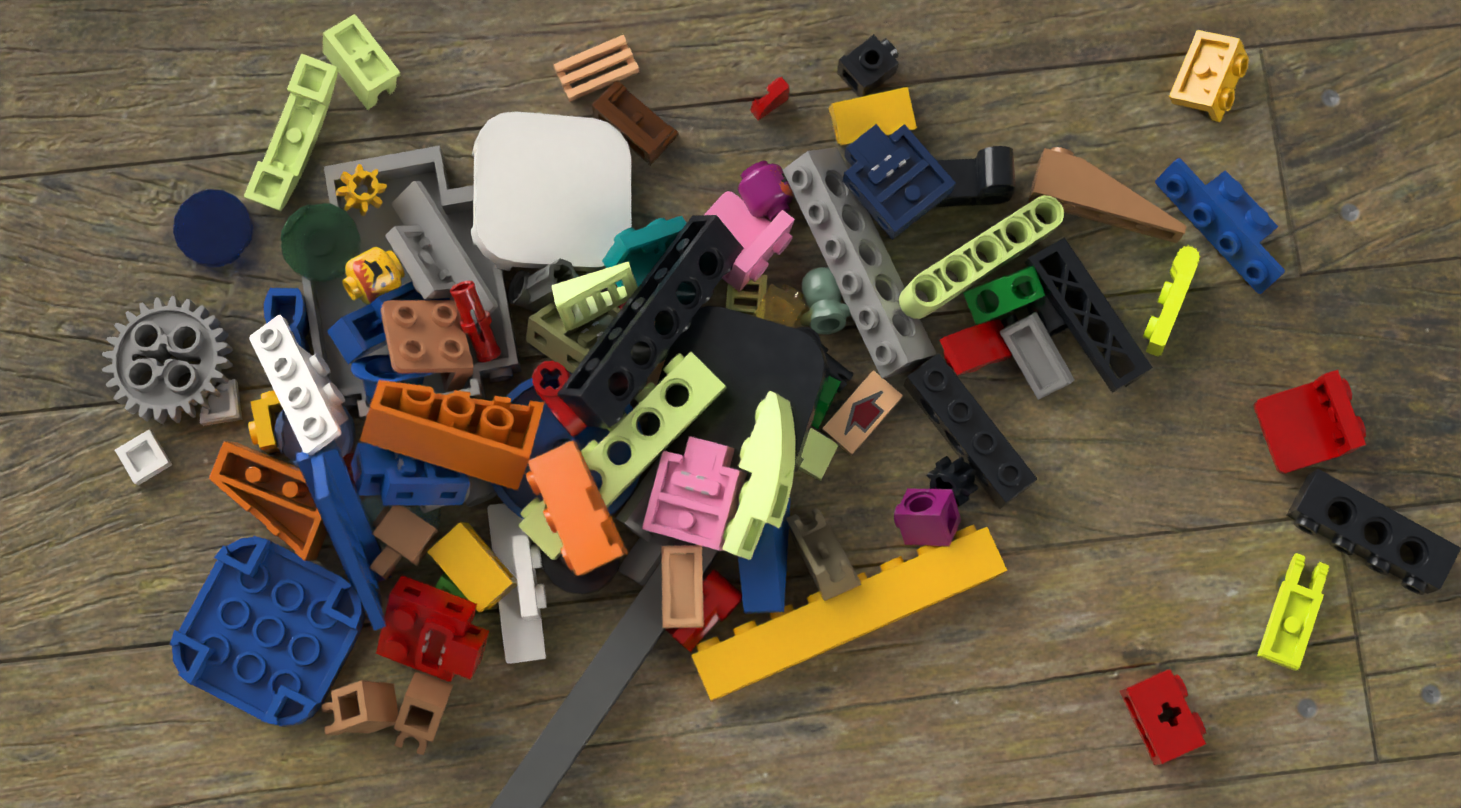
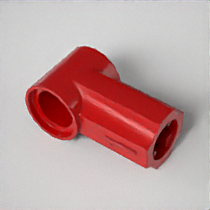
[665,570,743,653]

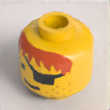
[342,247,405,305]

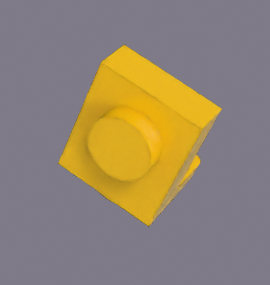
[248,390,283,454]

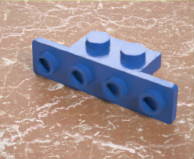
[1155,158,1285,294]

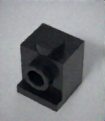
[837,34,899,97]

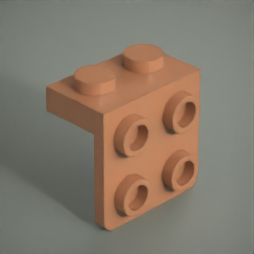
[381,300,474,393]

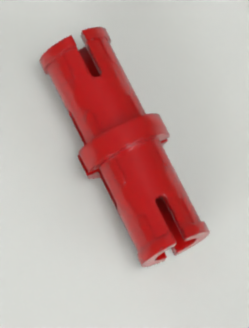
[450,280,501,362]

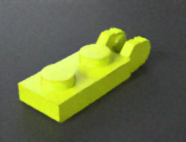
[1143,245,1200,357]
[1257,553,1329,671]

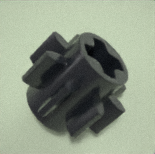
[927,456,979,507]

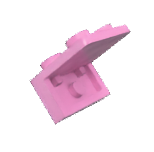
[704,191,795,292]

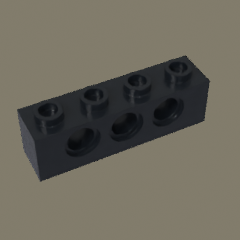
[903,353,1037,509]
[1286,469,1461,595]

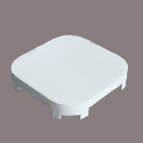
[471,112,631,275]

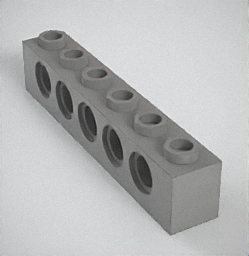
[783,147,937,379]

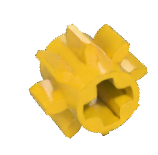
[336,164,387,216]

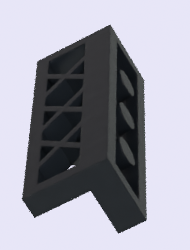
[1024,237,1153,393]

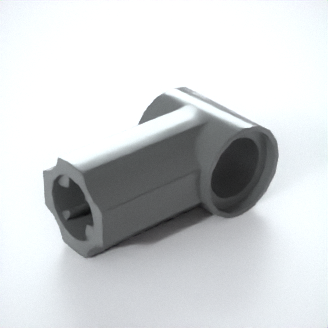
[507,258,579,313]

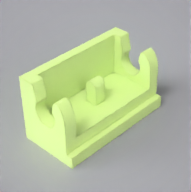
[323,14,400,110]

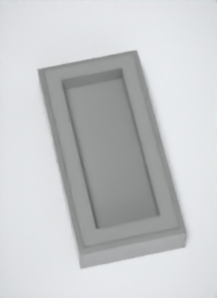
[1000,312,1075,400]

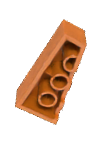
[360,380,544,490]

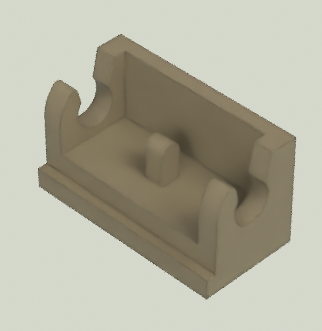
[786,508,861,601]

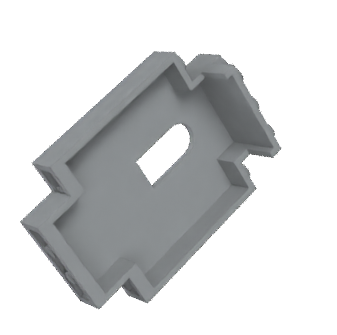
[292,146,522,422]

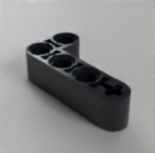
[935,146,1016,207]

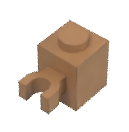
[369,505,441,580]
[394,672,454,756]
[321,680,398,735]

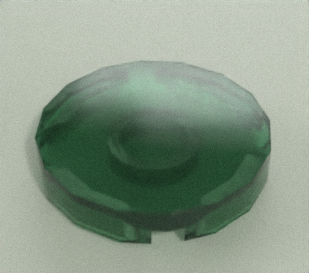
[281,203,361,282]

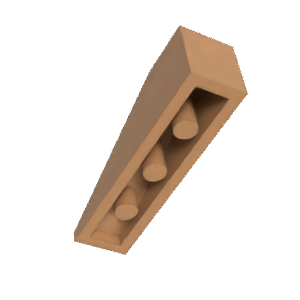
[1028,147,1187,243]

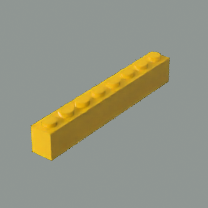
[691,525,1007,702]

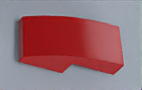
[939,319,1013,375]

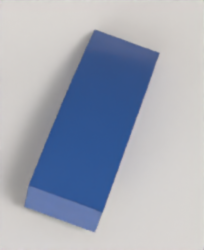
[327,281,450,364]

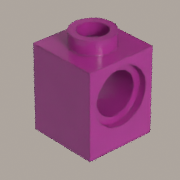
[894,488,961,546]

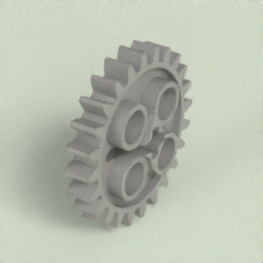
[102,296,233,424]

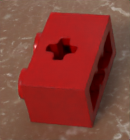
[1119,669,1206,765]

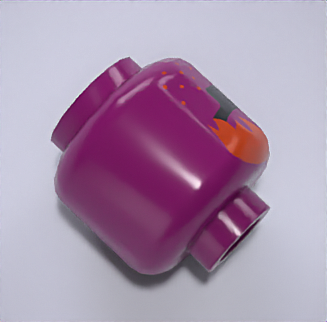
[738,161,795,221]

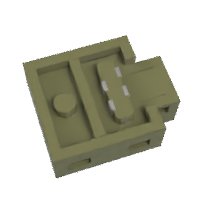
[526,295,632,386]

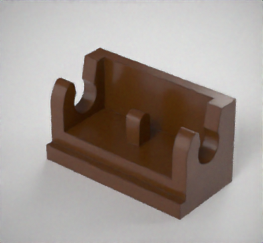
[591,80,678,166]

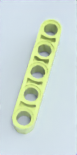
[899,195,1064,319]

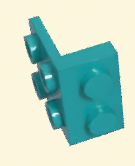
[602,215,686,321]

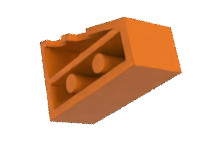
[526,440,628,576]
[209,441,328,561]

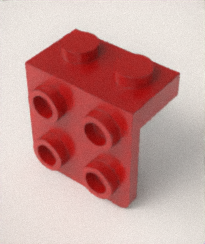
[1254,370,1366,474]

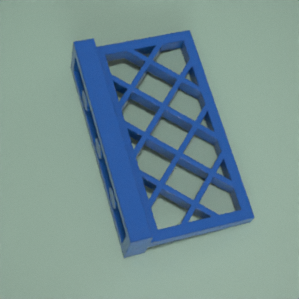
[296,440,392,631]

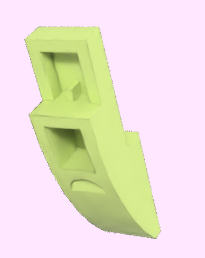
[722,391,796,560]

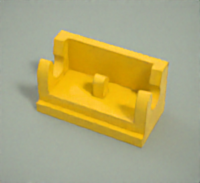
[829,87,917,146]
[427,522,518,613]

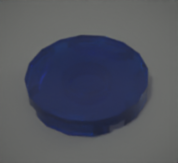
[173,189,253,267]

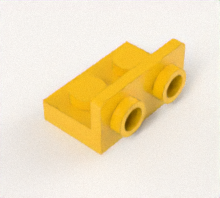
[1169,30,1249,122]

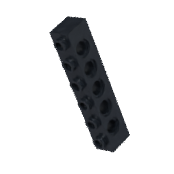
[557,215,744,429]

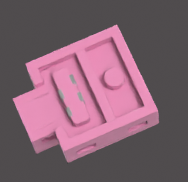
[642,436,747,551]

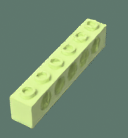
[518,352,726,560]

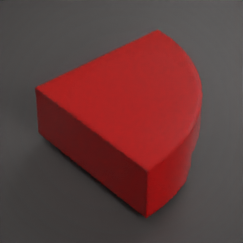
[750,77,790,121]

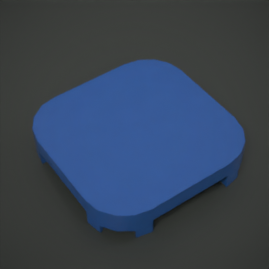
[170,536,366,727]

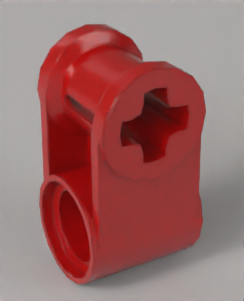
[532,361,588,438]

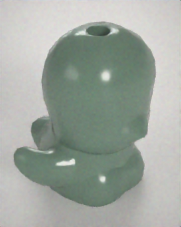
[800,267,852,334]

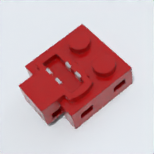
[376,575,490,683]

